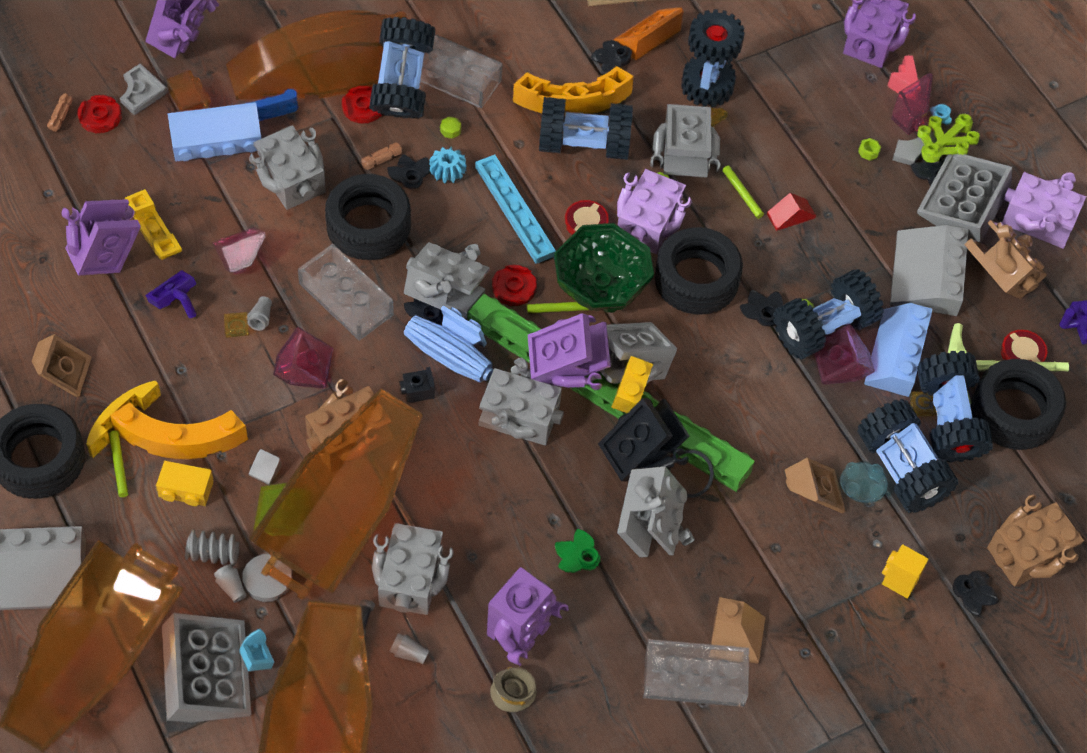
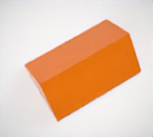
[614,7,684,61]

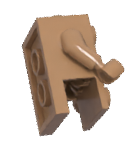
[964,220,1047,299]
[305,379,392,471]
[987,495,1084,587]

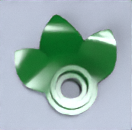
[555,529,600,573]

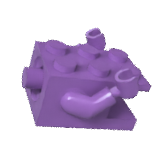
[145,0,219,58]
[843,0,915,68]
[62,199,141,276]
[528,313,611,390]
[487,567,568,666]

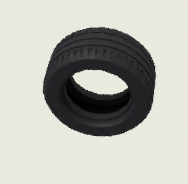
[325,174,411,260]
[655,227,743,315]
[971,359,1066,450]
[0,403,85,499]

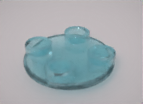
[840,462,888,503]

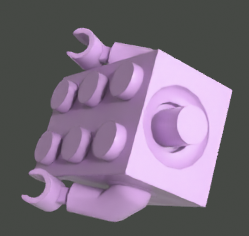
[617,169,692,254]
[1002,172,1086,249]

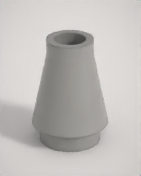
[247,296,272,331]
[214,564,247,603]
[390,633,429,664]

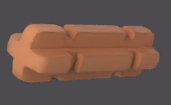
[47,93,73,132]
[361,142,402,170]

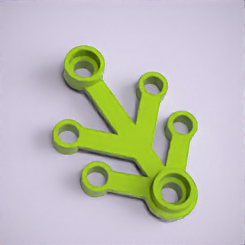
[917,114,980,163]

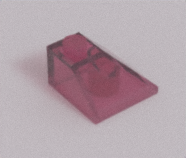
[891,73,933,135]
[213,227,266,274]
[814,324,875,385]
[273,327,333,389]

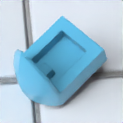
[239,629,274,671]

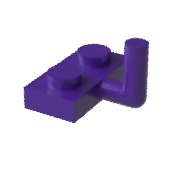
[145,270,197,318]
[1059,300,1087,344]

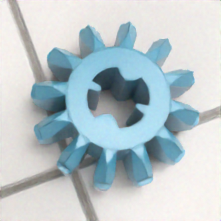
[430,146,466,184]

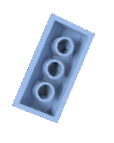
[168,102,261,161]
[864,303,932,397]

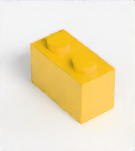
[611,356,653,413]
[156,461,214,506]
[882,544,928,599]

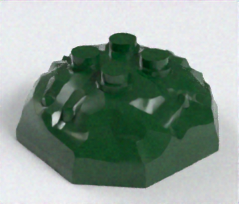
[554,223,654,313]

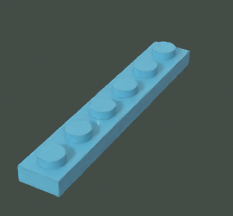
[475,155,556,264]

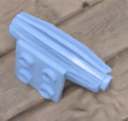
[404,306,494,383]

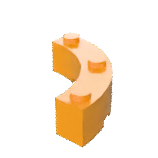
[513,66,634,116]
[110,402,248,459]

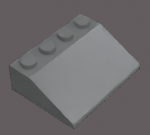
[917,154,1012,243]
[890,225,968,316]
[0,526,86,610]
[162,613,251,722]

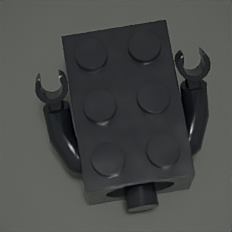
[598,398,690,481]

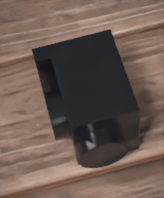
[399,367,435,403]

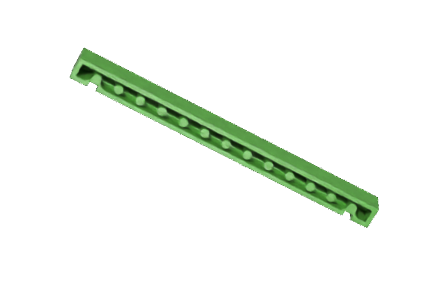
[467,294,755,492]

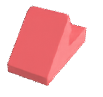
[888,56,920,102]

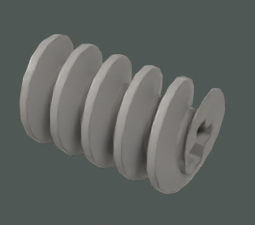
[185,529,240,566]

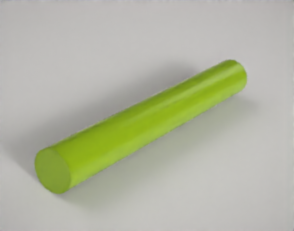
[723,166,764,219]
[527,302,589,313]
[109,431,128,497]

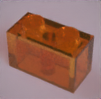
[166,70,211,112]

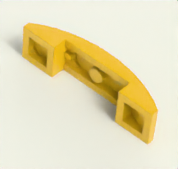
[125,189,182,260]
[86,381,161,458]

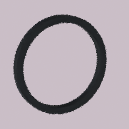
[668,450,714,498]

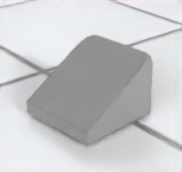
[249,449,282,485]

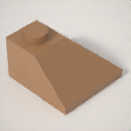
[32,334,92,397]
[785,457,846,513]
[709,597,765,664]

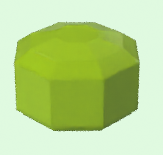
[440,117,461,139]
[858,138,881,160]

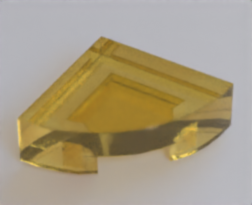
[711,108,728,127]

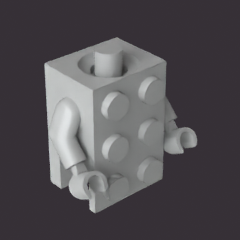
[650,104,720,177]
[249,125,326,210]
[404,242,490,319]
[600,322,677,384]
[478,358,564,446]
[617,467,695,557]
[372,523,454,615]

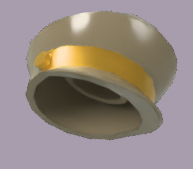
[490,667,537,712]

